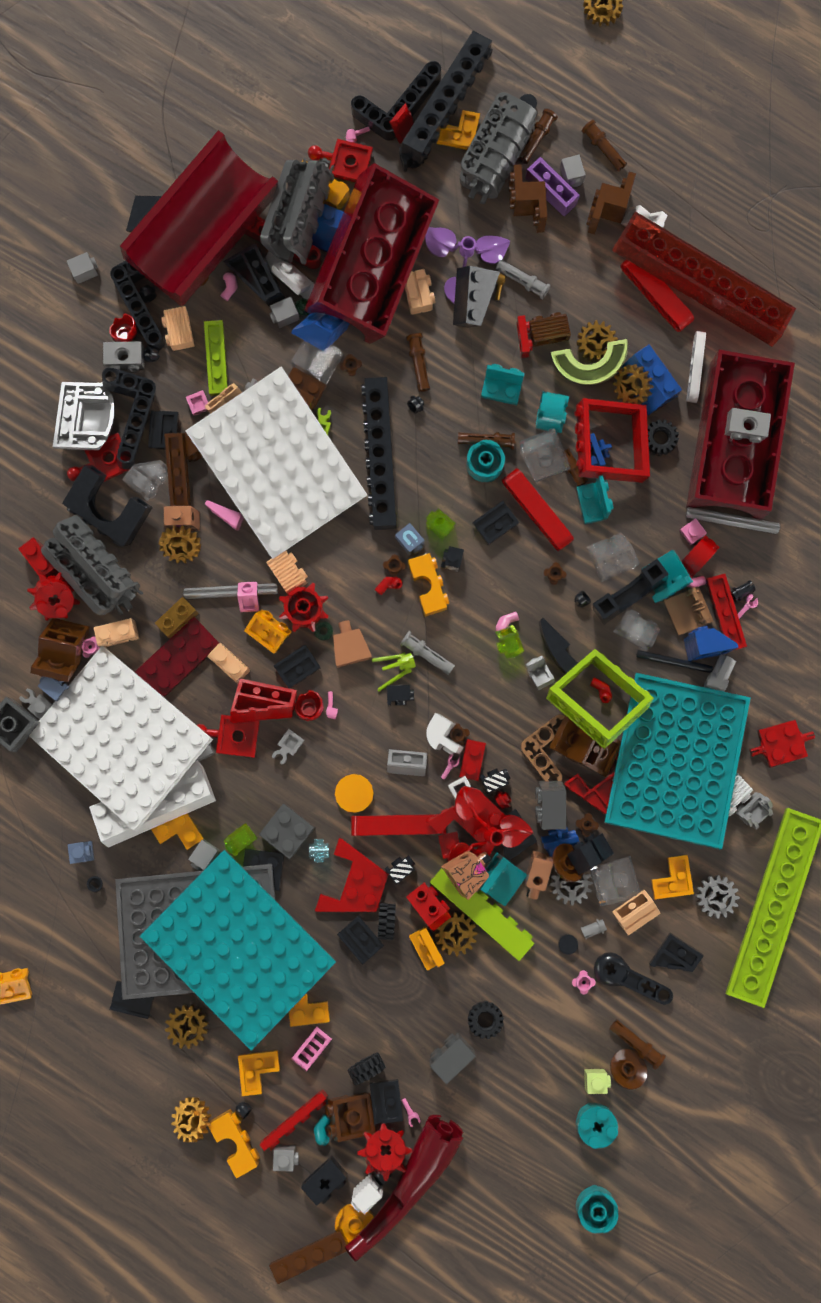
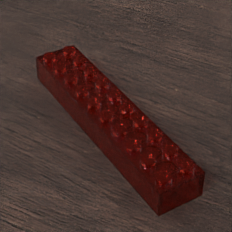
[612,211,796,347]

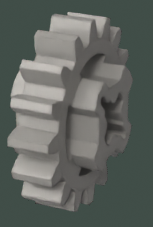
[550,869,593,905]
[695,875,740,919]

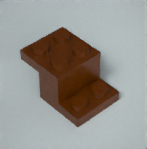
[508,164,547,233]
[586,172,636,235]
[288,367,327,412]
[30,618,89,682]
[549,715,621,777]

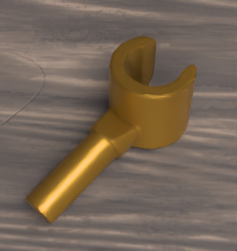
[495,274,505,301]

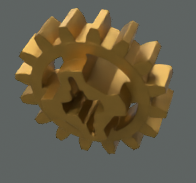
[583,0,623,27]
[576,320,618,362]
[613,364,654,404]
[159,525,201,563]
[435,912,478,956]
[165,1004,209,1049]
[171,1097,212,1142]

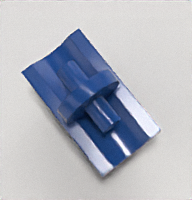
[590,433,612,466]
[541,827,579,857]

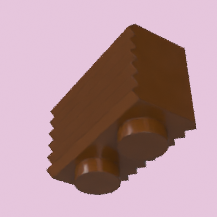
[529,312,571,347]

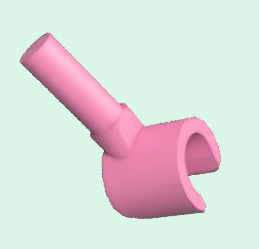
[346,127,370,143]
[738,594,758,619]
[326,691,338,719]
[441,753,460,780]
[401,1098,420,1127]

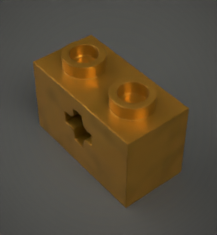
[155,597,199,638]

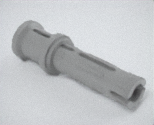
[496,259,551,300]
[400,631,455,675]

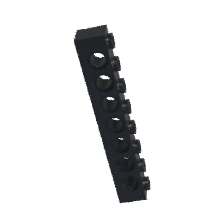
[401,30,493,163]
[361,377,397,530]

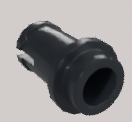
[731,580,756,601]

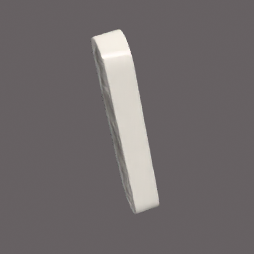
[686,331,706,403]

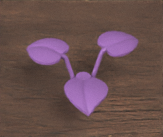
[425,227,510,304]

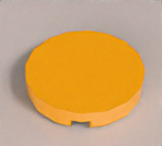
[335,774,374,813]
[335,1204,374,1243]

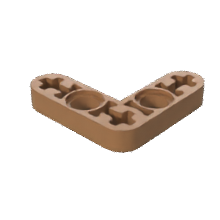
[521,715,565,781]

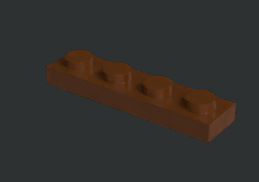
[164,433,191,506]
[269,1229,348,1284]

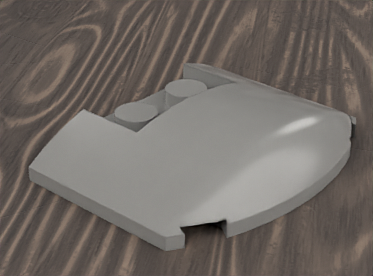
[53,382,115,450]

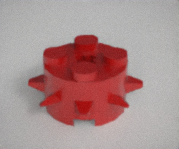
[27,572,80,621]
[279,583,328,632]
[357,1123,412,1181]

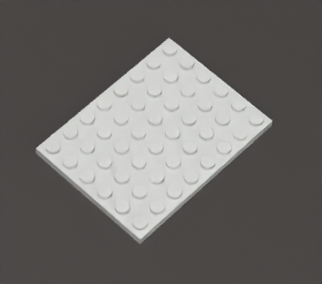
[185,367,367,559]
[29,646,213,832]

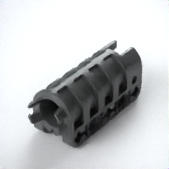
[460,92,538,204]
[260,157,334,264]
[41,515,143,615]

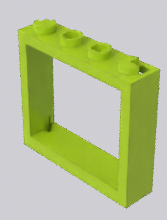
[546,649,654,749]

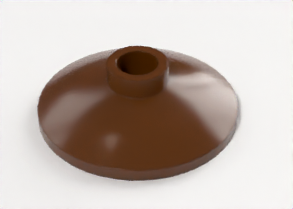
[553,844,584,882]
[610,1049,647,1090]

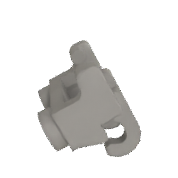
[736,792,773,830]

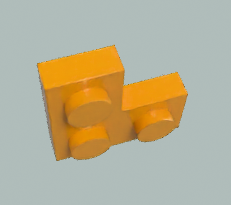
[437,110,480,150]
[151,813,204,850]
[651,855,694,899]
[289,993,330,1027]
[238,1050,280,1096]

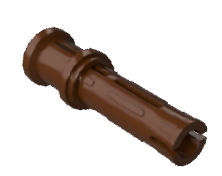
[518,109,558,164]
[581,120,627,172]
[406,333,430,392]
[458,432,515,450]
[609,1019,666,1070]

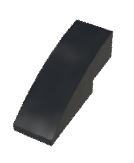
[539,618,578,675]

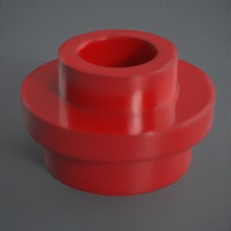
[494,790,512,809]

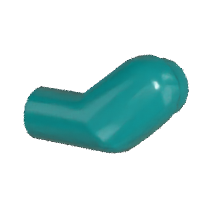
[314,1114,330,1146]

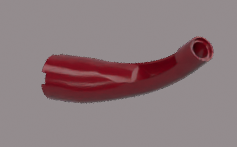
[345,1115,464,1262]

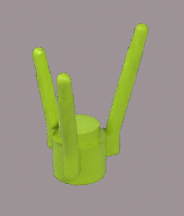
[372,652,416,691]

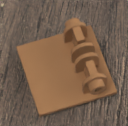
[664,587,714,636]

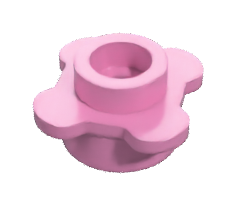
[82,637,100,658]
[572,970,596,995]

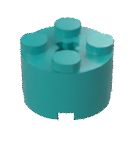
[535,391,569,433]
[466,440,505,482]
[575,1102,618,1149]
[575,1185,618,1234]

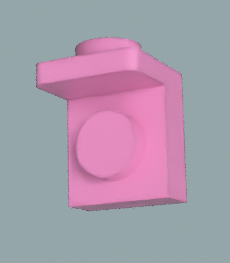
[237,582,259,612]

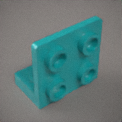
[481,364,525,405]
[576,475,613,524]
[642,550,693,603]
[479,853,527,906]

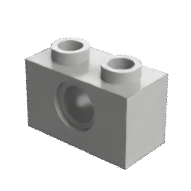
[103,341,144,372]
[725,408,771,443]

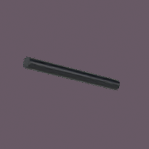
[636,650,713,673]

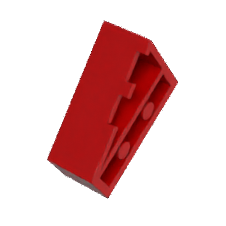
[230,678,297,723]

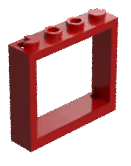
[574,398,650,483]

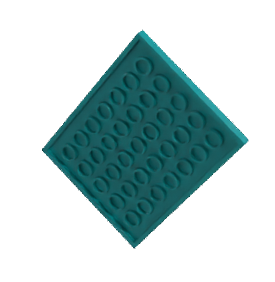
[604,673,751,850]
[140,850,336,1051]

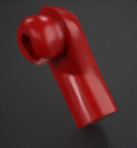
[374,577,403,596]
[590,677,612,704]

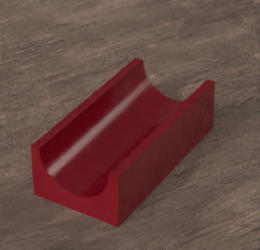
[120,130,278,307]
[304,163,439,344]
[686,349,795,520]

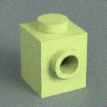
[584,1069,611,1094]

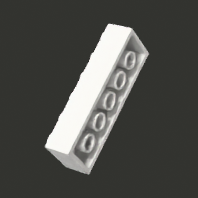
[89,760,216,848]

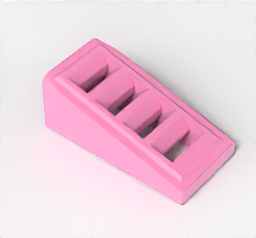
[205,500,244,531]
[291,1027,332,1072]

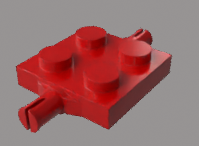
[750,720,815,768]

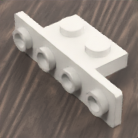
[265,251,315,301]

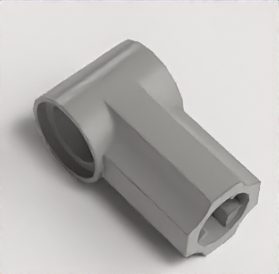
[704,654,736,692]

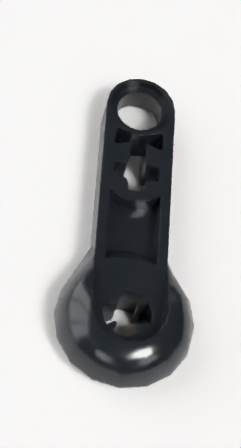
[594,952,673,1005]

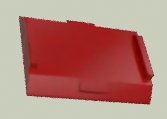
[390,103,414,144]

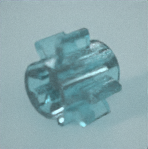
[309,839,329,862]

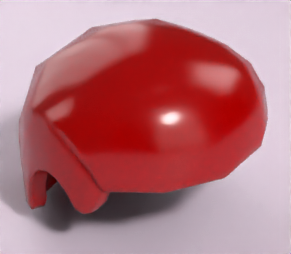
[109,313,138,342]
[295,690,324,721]

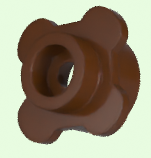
[340,354,362,376]
[383,554,406,577]
[544,562,567,585]
[448,723,470,746]
[576,813,599,836]

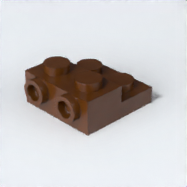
[325,1092,375,1142]

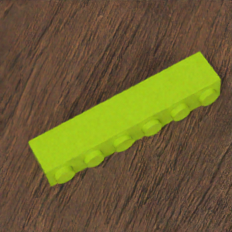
[430,868,534,961]

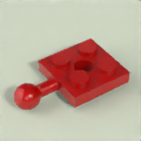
[308,139,373,182]
[67,433,135,482]
[197,715,260,758]

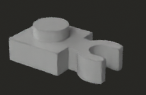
[19,688,53,719]
[272,729,305,765]

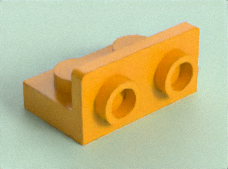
[244,609,292,654]
[409,926,445,970]
[0,968,32,1005]

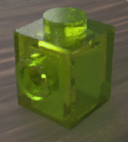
[426,508,456,541]
[495,625,525,659]
[223,823,258,856]

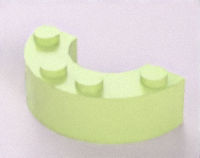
[551,339,628,385]

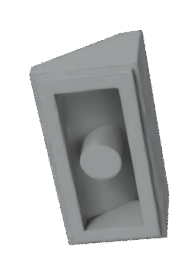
[387,749,427,776]

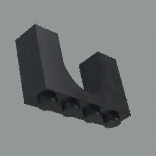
[62,465,153,547]
[593,559,669,625]

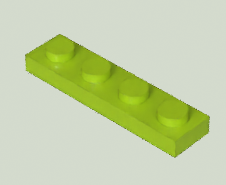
[204,320,228,396]

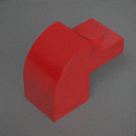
[681,535,720,578]

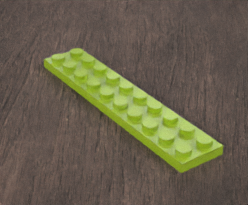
[725,808,821,1008]

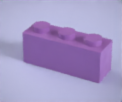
[525,157,580,216]

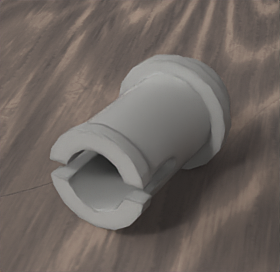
[581,919,607,940]

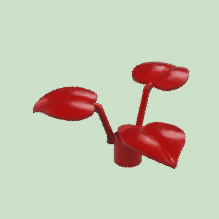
[449,786,533,861]

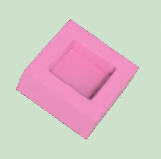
[186,390,208,416]
[679,518,707,546]

